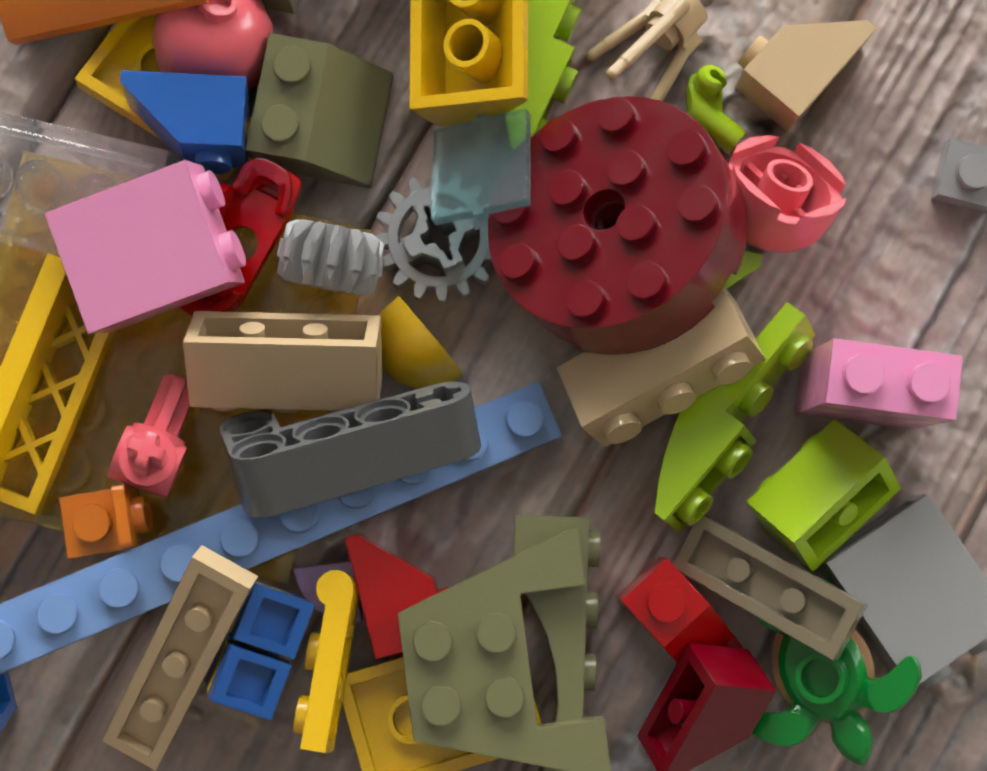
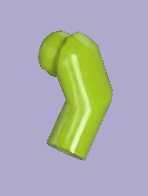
[685,65,747,155]

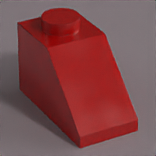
[345,534,449,659]
[616,556,743,664]

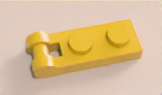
[293,570,360,753]

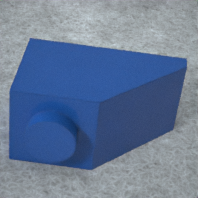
[120,70,251,174]

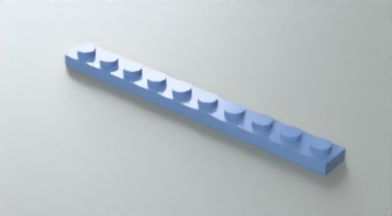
[0,381,562,674]

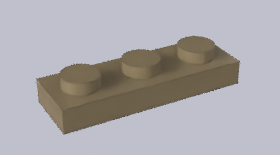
[673,515,868,661]

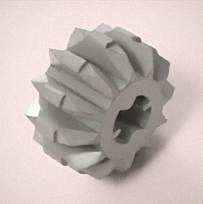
[277,219,384,297]

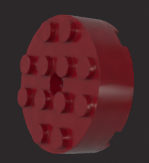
[488,96,748,355]

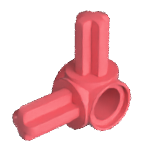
[107,374,190,499]

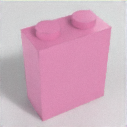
[44,160,246,334]
[795,338,963,430]

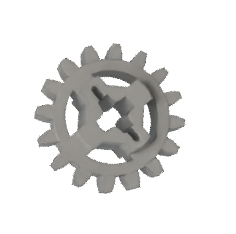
[376,172,493,305]

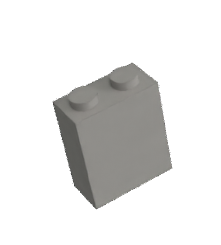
[818,494,987,689]

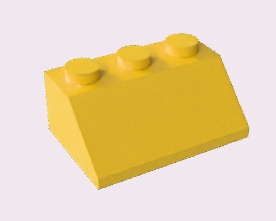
[409,0,528,127]

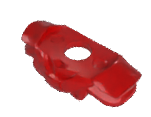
[179,158,302,317]

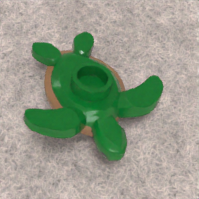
[752,578,922,765]

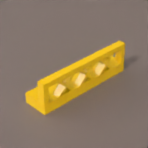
[0,253,115,515]

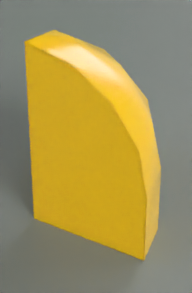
[378,296,464,389]

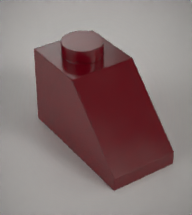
[637,643,777,771]

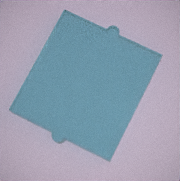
[431,108,531,225]

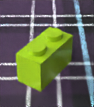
[746,419,901,573]

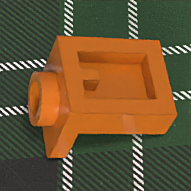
[59,484,153,559]

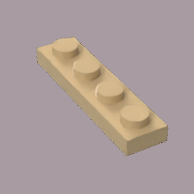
[102,545,258,771]

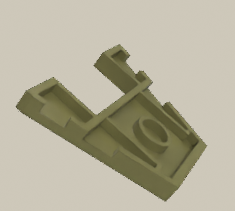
[398,528,611,771]

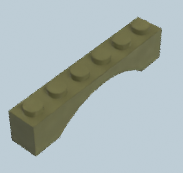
[513,515,600,771]

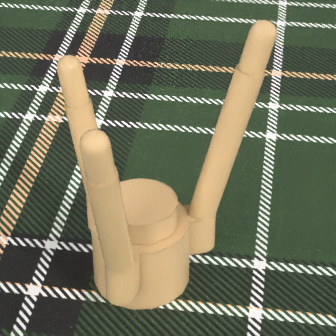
[586,0,708,101]

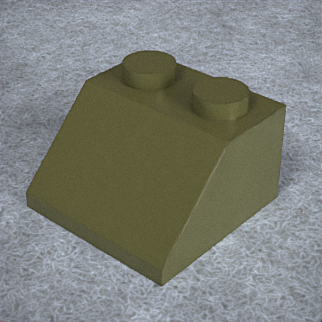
[245,33,393,188]

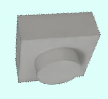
[931,138,987,213]

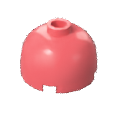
[152,0,273,90]
[728,135,846,253]

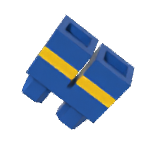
[204,580,315,720]

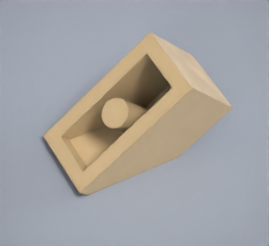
[735,20,877,132]

